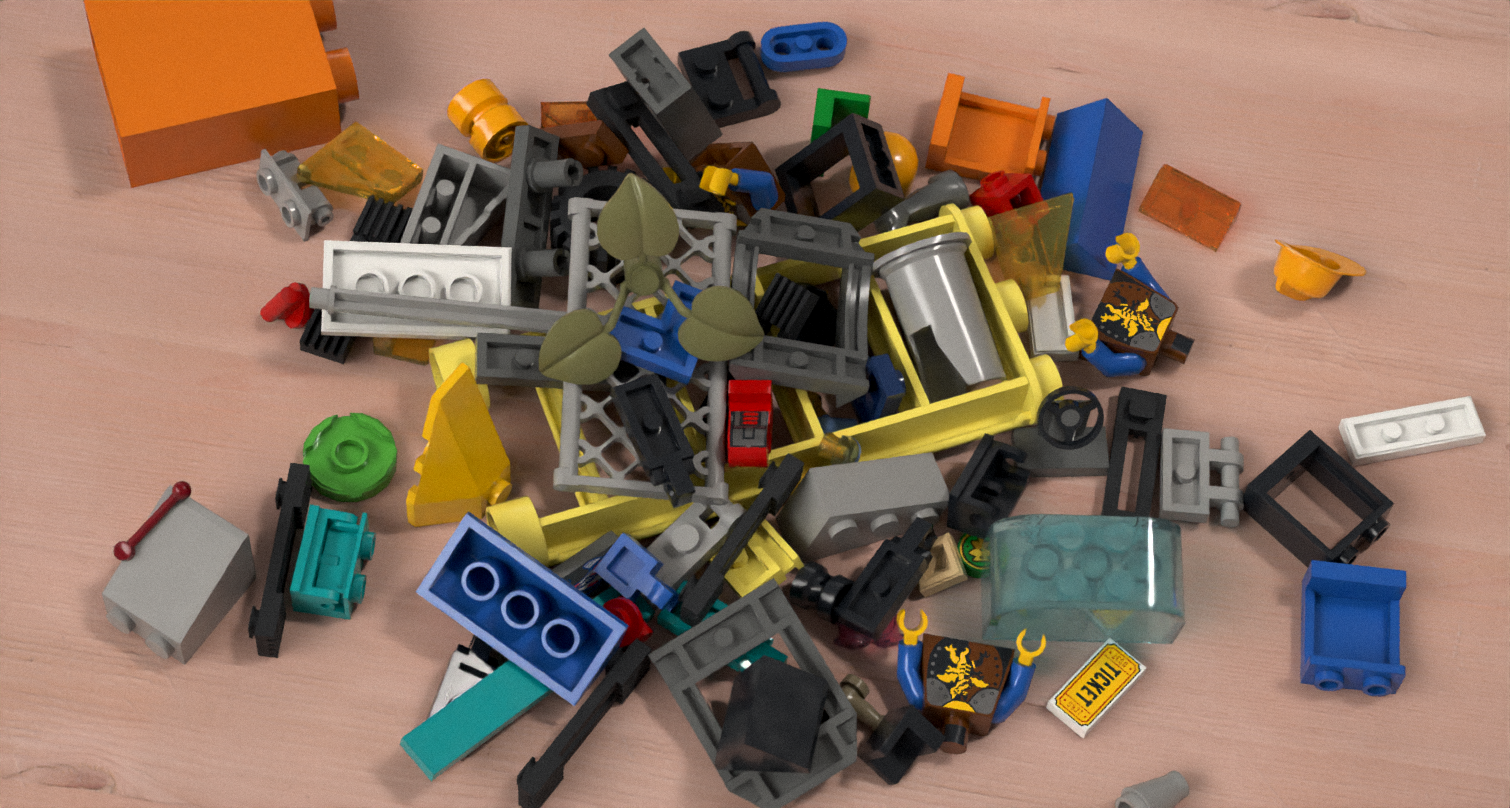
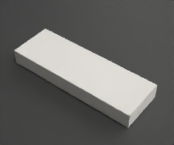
[1338,396,1486,467]

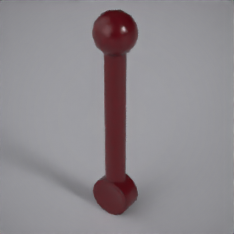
[113,481,192,561]

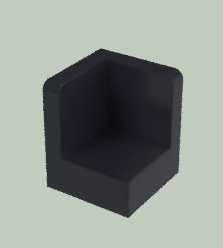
[857,705,946,785]

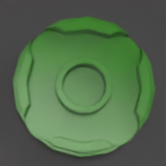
[303,413,397,502]

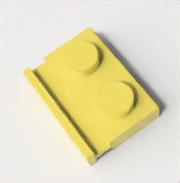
[708,499,804,598]

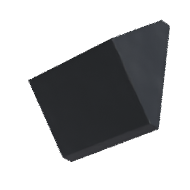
[714,655,829,773]

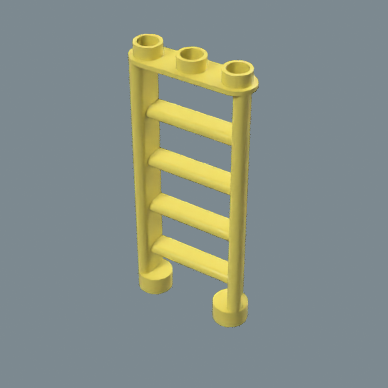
[429,203,1064,568]

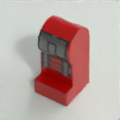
[728,380,773,468]

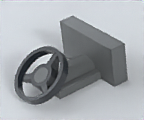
[1011,386,1110,477]

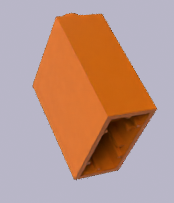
[83,0,359,188]

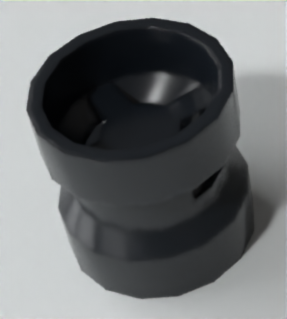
[789,561,855,624]

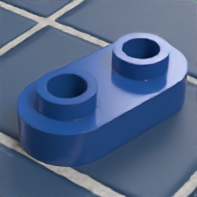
[760,22,847,72]

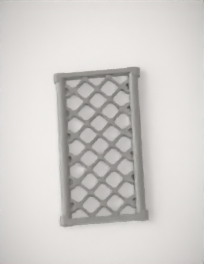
[553,197,737,506]

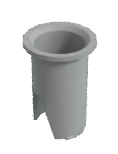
[871,232,1007,404]

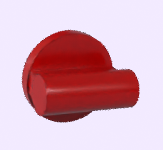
[260,282,314,329]
[602,595,654,647]

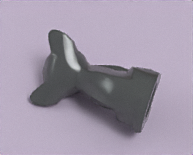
[873,169,969,233]

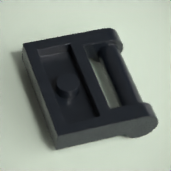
[677,31,781,128]

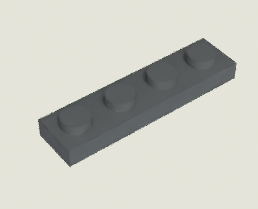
[475,332,666,392]

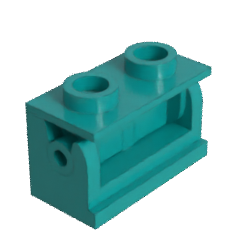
[290,504,376,620]

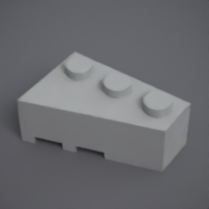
[400,144,511,246]
[776,452,950,564]

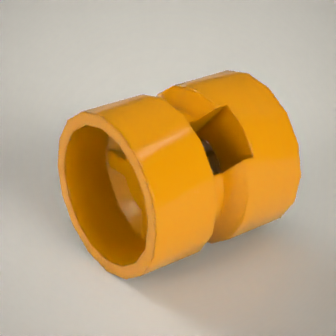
[447,78,528,163]

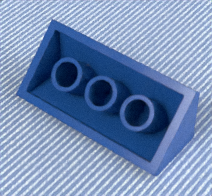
[1026,98,1143,280]
[416,512,629,706]

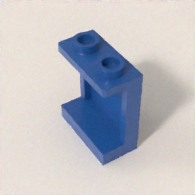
[1300,560,1406,697]

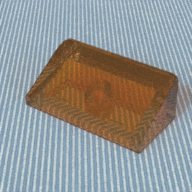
[1138,164,1242,252]

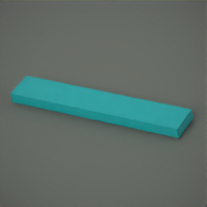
[400,586,655,782]

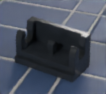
[947,433,1031,543]

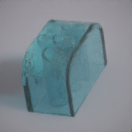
[981,514,1185,644]

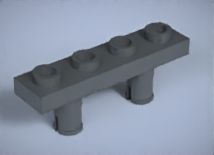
[501,125,583,309]

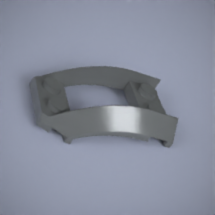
[729,208,874,408]
[648,578,857,808]

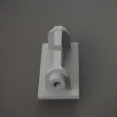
[256,149,334,242]

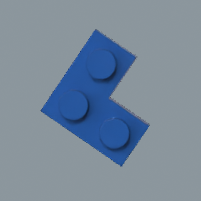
[610,280,702,385]

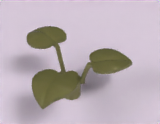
[538,173,765,385]

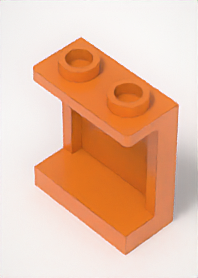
[925,73,1056,181]

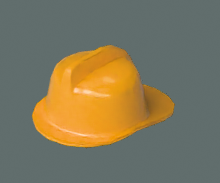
[1274,239,1367,301]

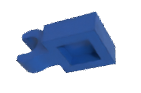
[594,532,679,613]

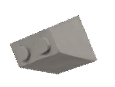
[102,485,256,665]

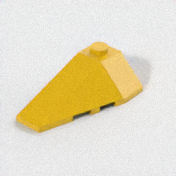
[406,362,512,527]

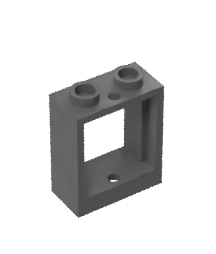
[608,27,723,161]

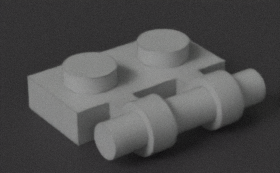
[1159,428,1244,527]

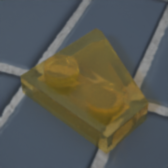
[297,121,423,204]
[987,192,1074,301]

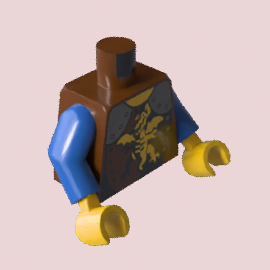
[648,142,785,227]
[1065,233,1195,378]
[896,608,1047,754]

